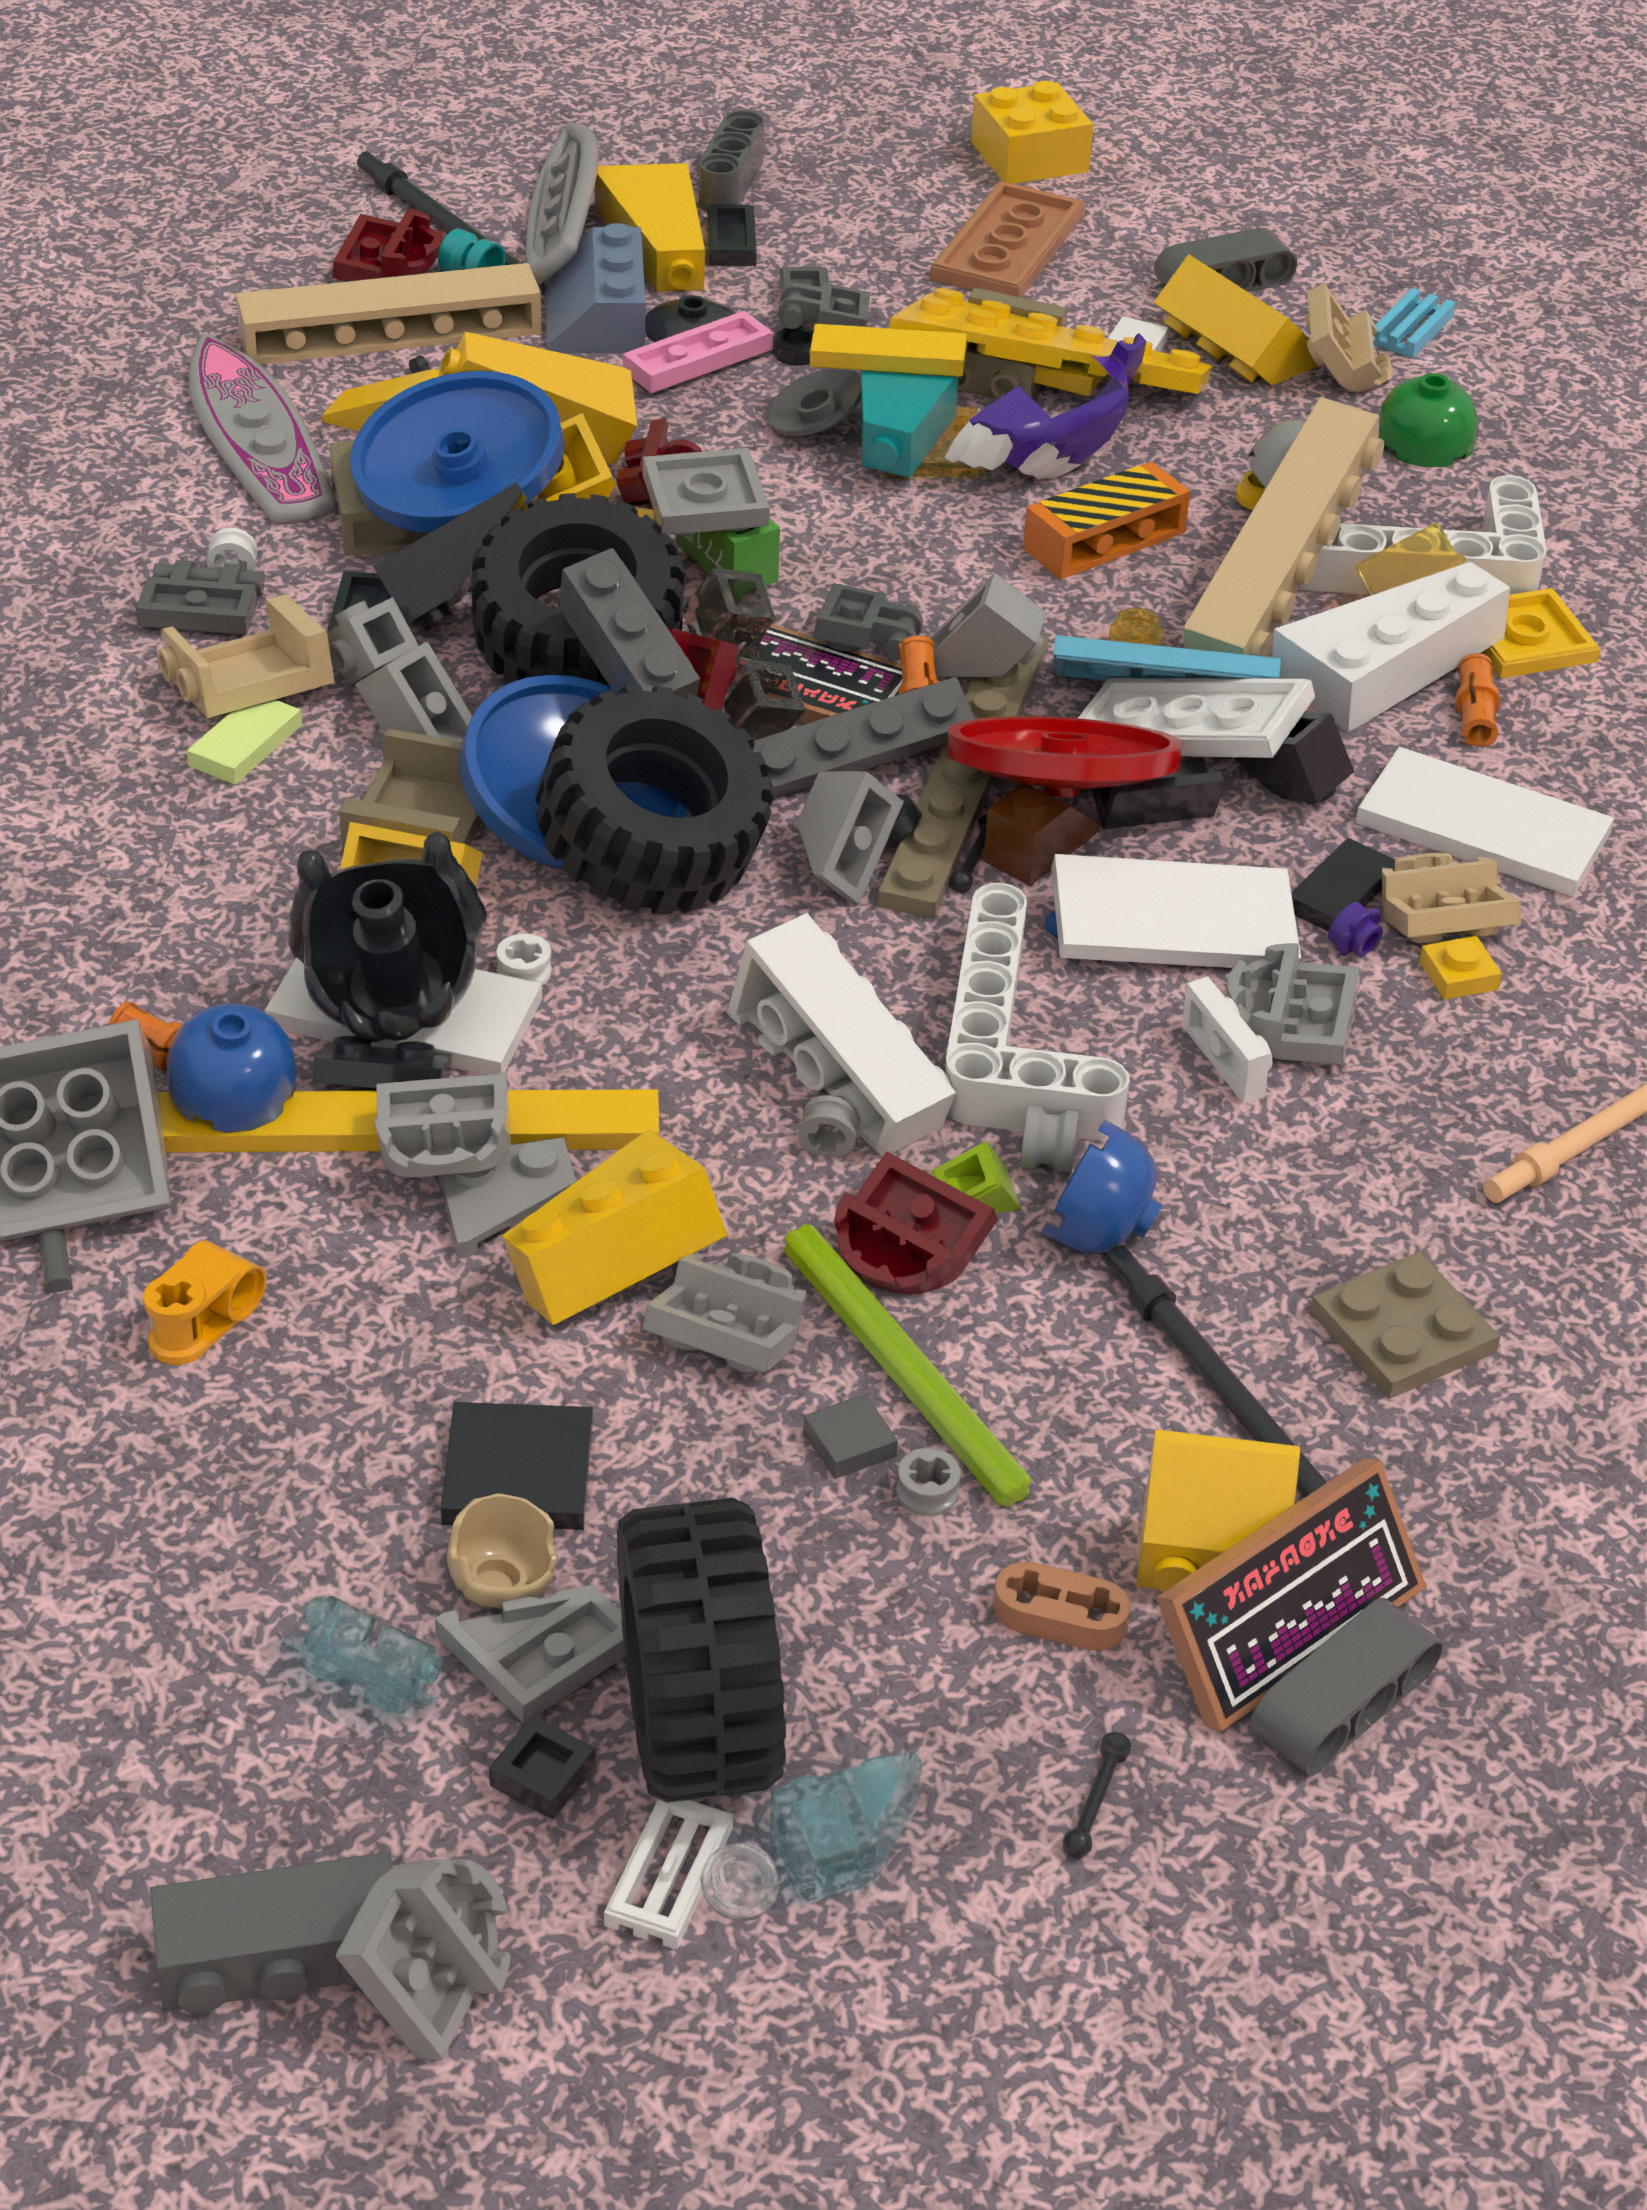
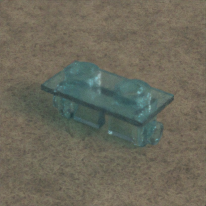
[281,1596,443,1714]

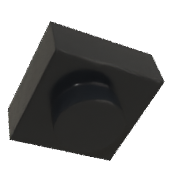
[489,1715,596,1819]

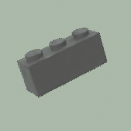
[558,548,700,698]
[150,1851,393,2013]

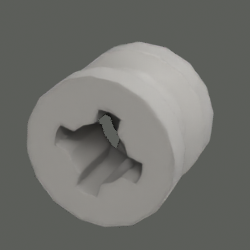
[1020,1105,1079,1174]

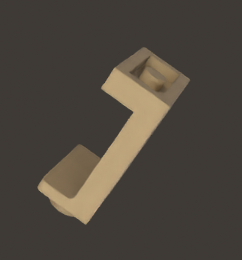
[157,594,335,718]

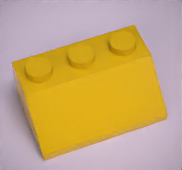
[1153,254,1318,385]

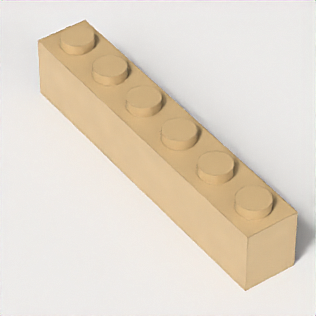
[236,263,541,364]
[1183,397,1384,657]

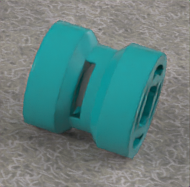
[438,228,506,272]

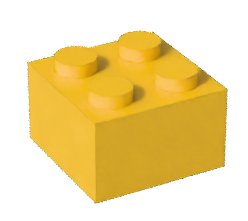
[971,81,1094,184]

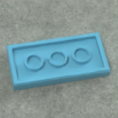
[1053,635,1281,681]

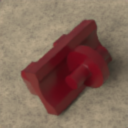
[616,418,703,510]

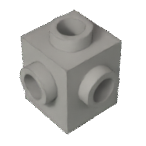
[327,597,419,685]

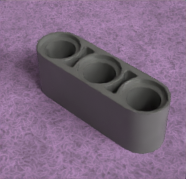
[699,110,764,212]
[1154,228,1298,292]
[1250,1597,1444,1777]

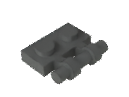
[778,282,870,329]
[136,560,265,635]
[813,583,923,660]

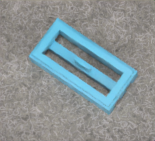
[1373,288,1456,358]

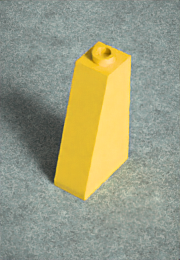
[594,163,705,292]
[439,332,637,464]

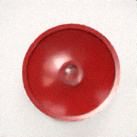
[947,716,1182,797]

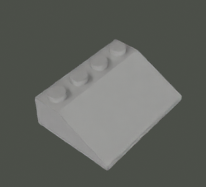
[0,1019,172,1242]

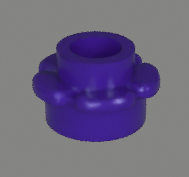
[1328,902,1383,957]

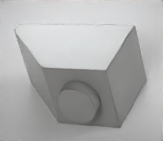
[929,573,1046,677]
[355,641,472,742]
[797,771,904,904]

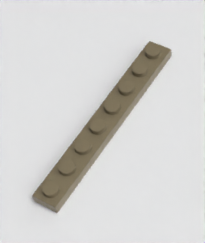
[878,635,1049,919]

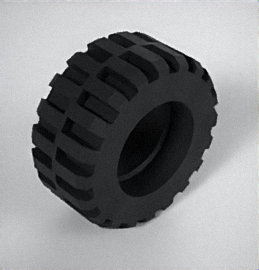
[471,493,684,687]
[535,685,774,915]
[617,1497,786,1803]

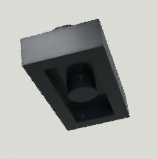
[313,1036,451,1088]

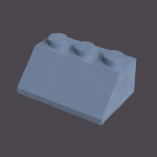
[545,223,645,353]

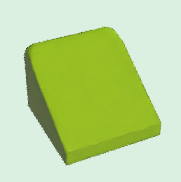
[931,1141,1021,1213]

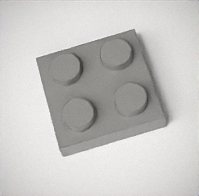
[643,448,770,536]

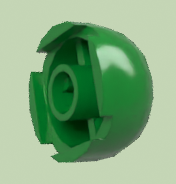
[1379,373,1478,467]

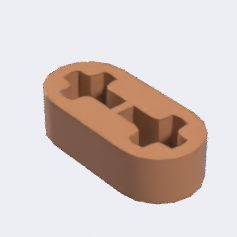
[993,1561,1131,1650]

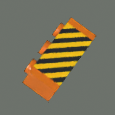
[1023,461,1191,580]

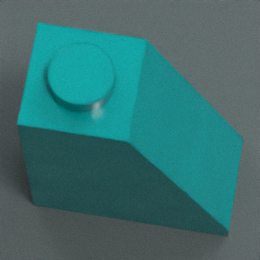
[859,370,958,478]

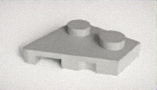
[438,1137,576,1259]
[435,1585,626,1724]

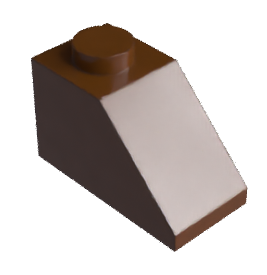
[983,783,1100,886]

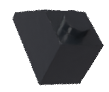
[1233,711,1355,804]

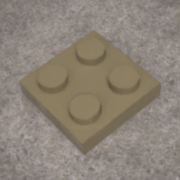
[1310,1251,1501,1399]

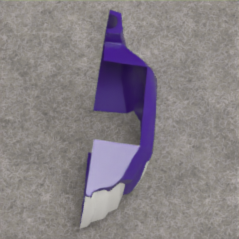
[945,333,1147,480]

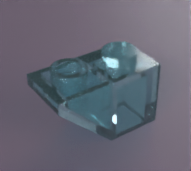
[769,1750,922,1907]

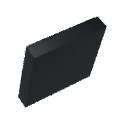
[441,1402,593,1530]

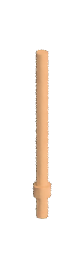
[1483,1083,1647,1203]

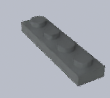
[753,677,975,798]

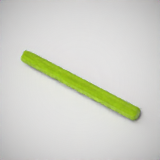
[784,1224,1031,1507]

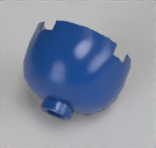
[167,1003,297,1133]
[1040,1119,1162,1254]

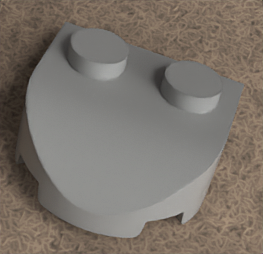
[1227,943,1360,1065]
[375,1073,511,1177]
[642,1252,806,1373]
[335,1859,511,2060]

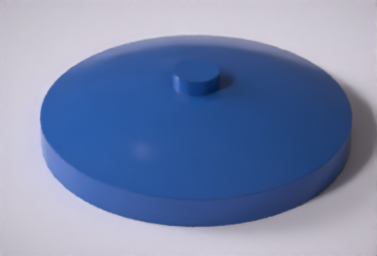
[350,371,565,533]
[459,675,688,870]

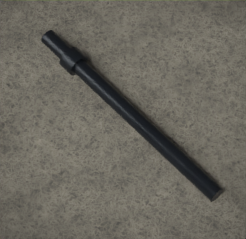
[357,151,522,265]
[1104,1245,1327,1498]

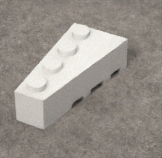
[1272,562,1511,732]
[727,913,956,1157]

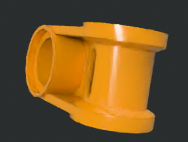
[143,1240,267,1365]

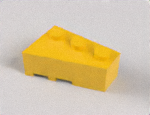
[502,1129,728,1325]

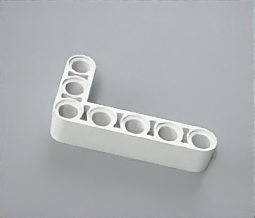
[1299,475,1547,595]
[945,883,1130,1140]

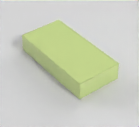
[187,700,302,784]

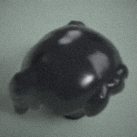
[288,831,487,1042]

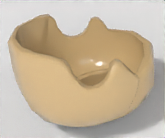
[447,1493,558,1610]

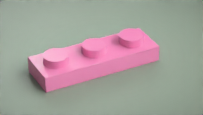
[623,311,773,393]

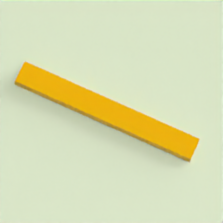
[158,1089,659,1153]

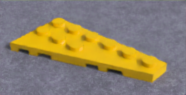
[889,288,1212,394]

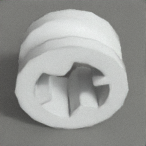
[206,528,258,571]
[496,933,552,985]

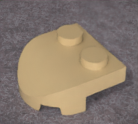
[1305,282,1393,392]
[1382,853,1521,943]

